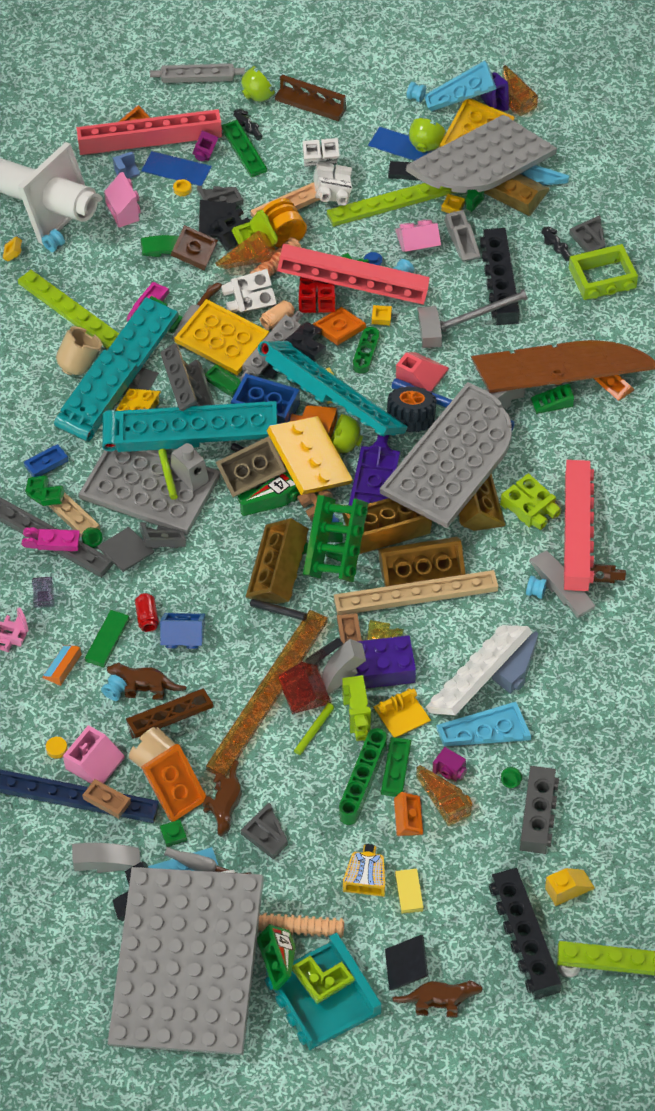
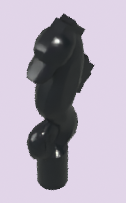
[233,109,263,140]
[541,227,571,261]

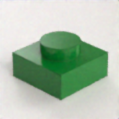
[160,819,187,847]

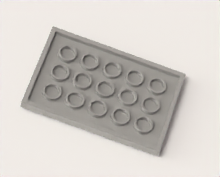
[79,450,220,535]

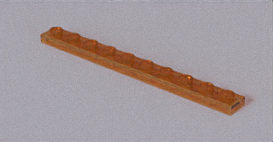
[206,610,328,777]

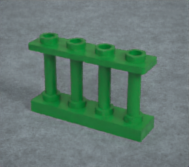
[303,495,368,583]

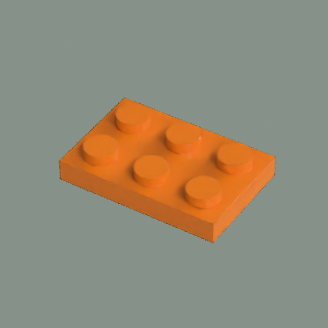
[141,744,206,822]

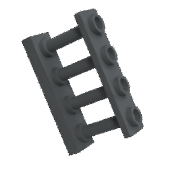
[160,343,215,411]

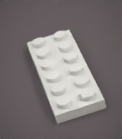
[426,625,532,715]

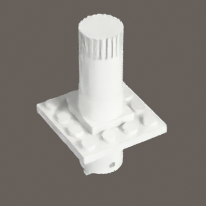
[0,142,103,245]

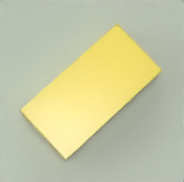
[395,869,423,914]

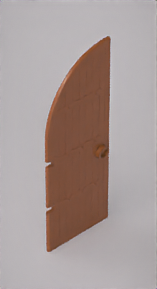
[471,340,655,393]

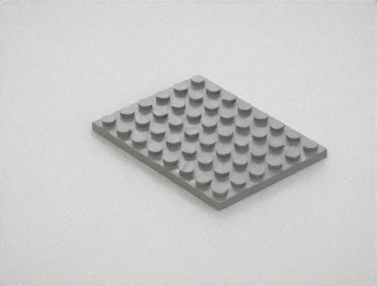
[107,867,264,1055]

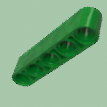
[339,728,387,825]

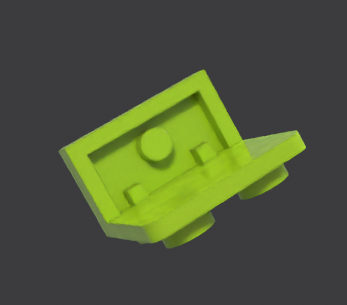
[232,210,278,263]

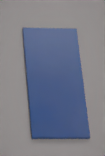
[368,126,436,161]
[141,151,212,186]

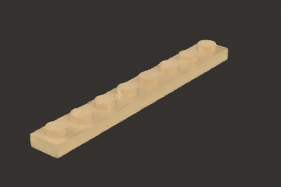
[334,570,498,615]

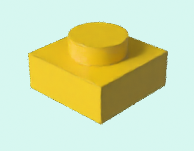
[441,194,465,213]
[3,236,22,261]
[372,305,392,325]

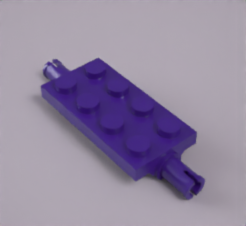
[349,434,400,506]

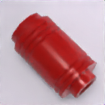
[135,593,159,632]

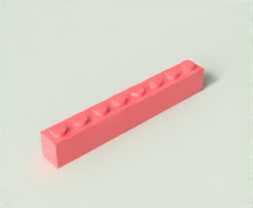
[76,109,222,155]
[277,244,430,305]
[564,460,594,591]

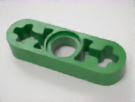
[353,327,380,374]

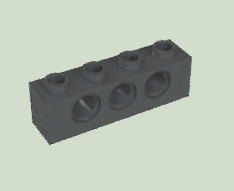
[520,766,559,854]

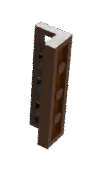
[275,74,346,122]
[126,688,214,739]

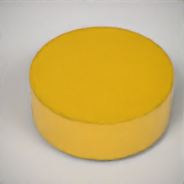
[173,179,192,196]
[46,737,68,759]

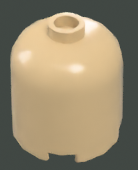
[56,326,103,375]
[129,727,175,769]

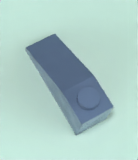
[492,631,538,694]

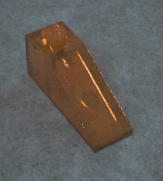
[502,65,538,116]
[215,230,277,269]
[416,765,473,826]

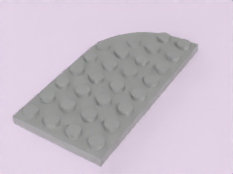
[406,115,557,193]
[380,382,512,528]

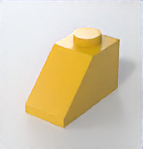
[545,868,595,906]

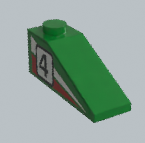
[240,472,300,516]
[257,924,296,991]

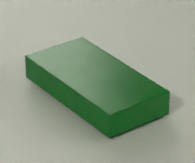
[205,364,241,398]

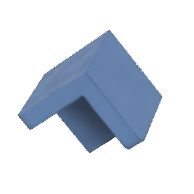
[113,152,140,178]

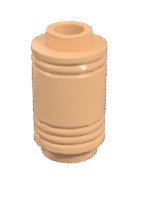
[260,300,295,330]

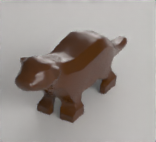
[107,662,187,700]
[203,760,242,837]
[392,980,483,1018]

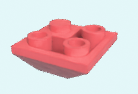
[396,352,449,392]

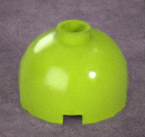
[241,66,275,102]
[409,118,446,152]
[331,414,363,454]

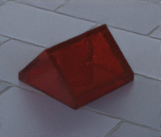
[278,662,331,714]

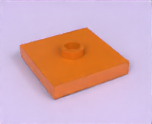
[313,307,366,346]

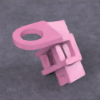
[0,607,29,652]

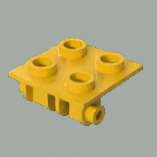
[115,389,161,411]
[373,688,431,738]

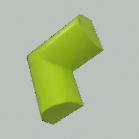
[292,955,355,1004]

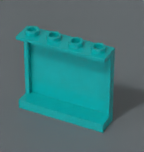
[264,932,381,1050]

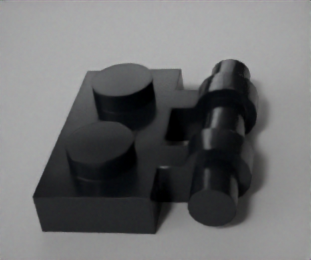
[210,208,250,251]

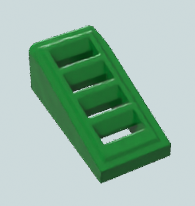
[531,384,574,414]

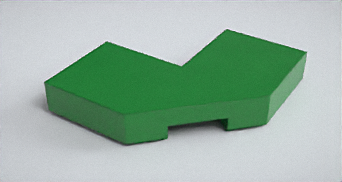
[25,475,65,506]

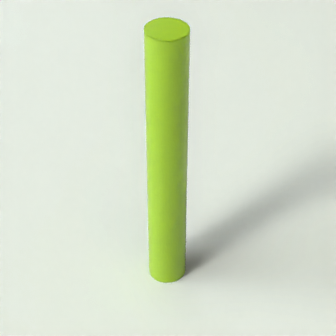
[158,449,178,500]
[294,703,334,755]

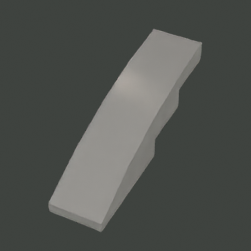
[529,550,595,618]

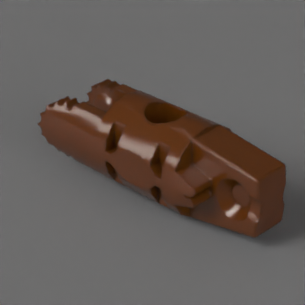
[590,564,626,583]

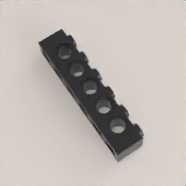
[480,228,520,325]
[489,868,561,1000]

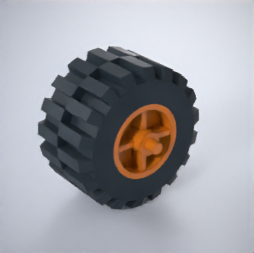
[387,386,437,432]

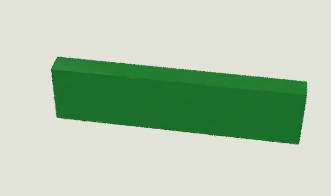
[221,120,267,178]

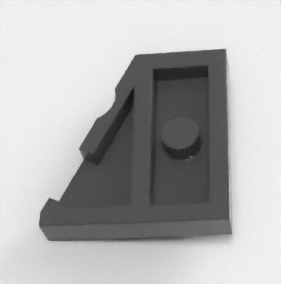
[196,186,243,207]
[569,216,606,253]
[140,522,186,549]
[241,802,288,859]

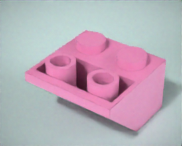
[104,172,141,228]
[395,219,441,252]
[63,725,125,784]

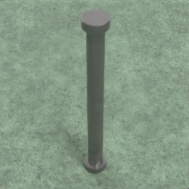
[440,289,528,332]

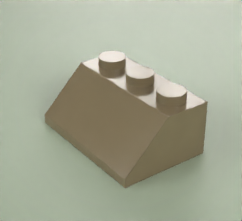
[216,436,286,498]

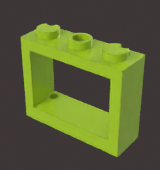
[569,244,638,300]

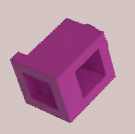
[192,130,219,161]
[432,747,467,782]

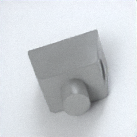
[171,443,209,492]

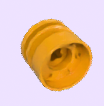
[262,198,307,248]

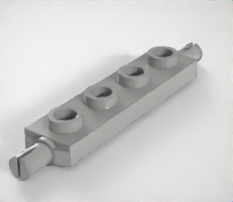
[150,64,245,83]
[239,311,303,381]

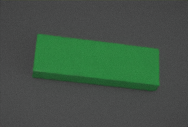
[85,610,130,668]
[381,737,411,797]

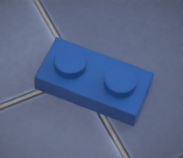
[24,444,68,477]

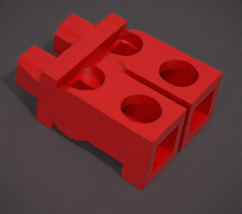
[298,277,335,313]

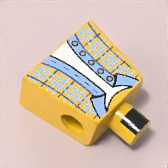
[343,844,385,897]

